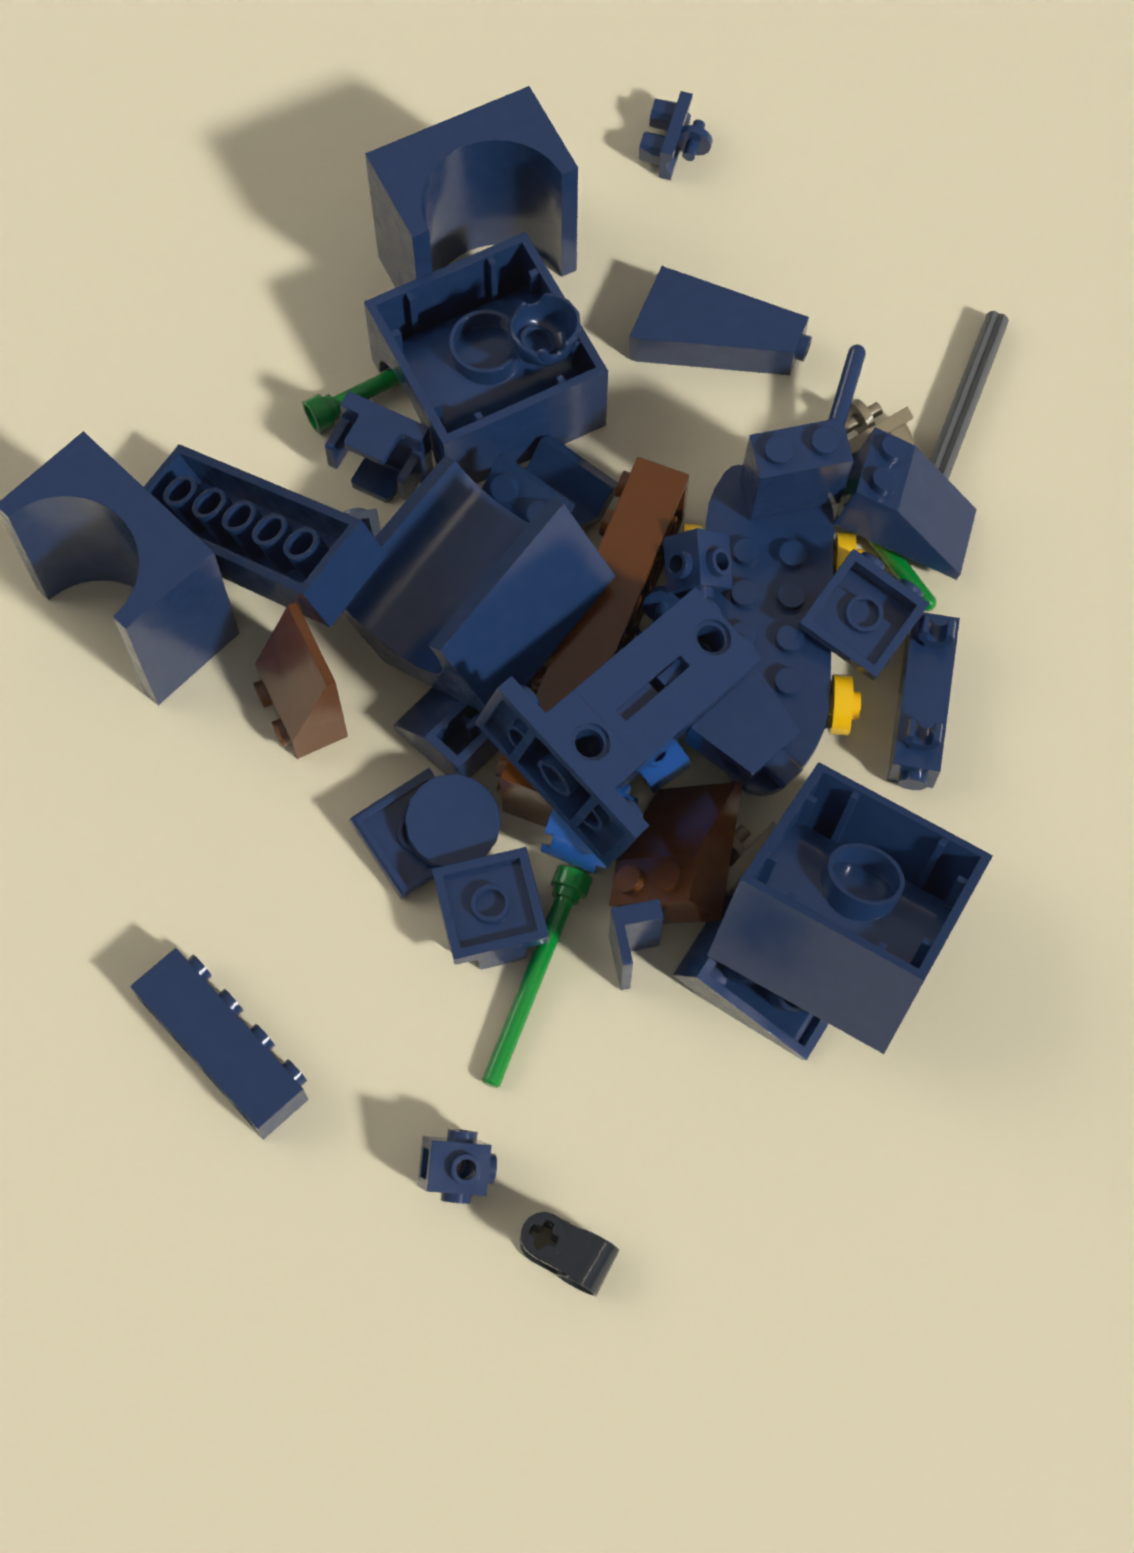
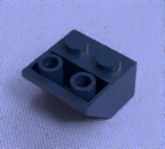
[393,687,499,778]

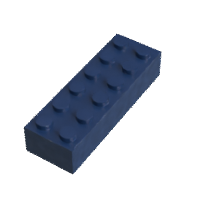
[144,444,387,627]

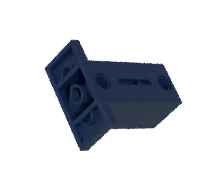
[475,587,762,867]

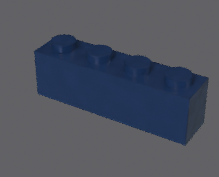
[130,948,308,1140]

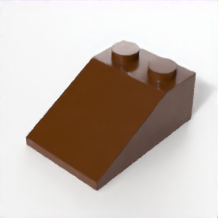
[253,602,348,759]
[609,782,742,924]

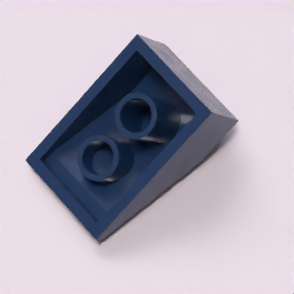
[834,427,977,580]
[673,896,829,1060]

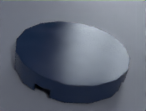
[405,774,501,867]

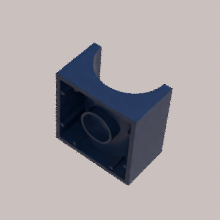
[365,86,578,288]
[364,232,608,484]
[0,431,240,706]
[342,456,616,712]
[707,762,993,1054]

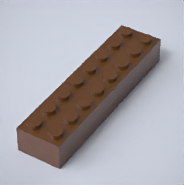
[495,456,689,827]

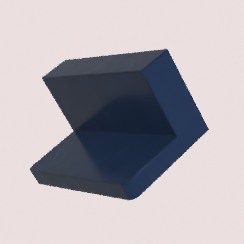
[609,899,664,990]

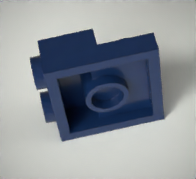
[797,549,930,681]

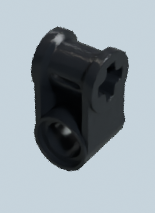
[519,1212,620,1296]

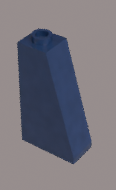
[628,266,812,375]

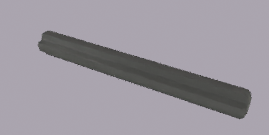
[930,311,1009,479]

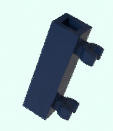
[887,612,960,790]

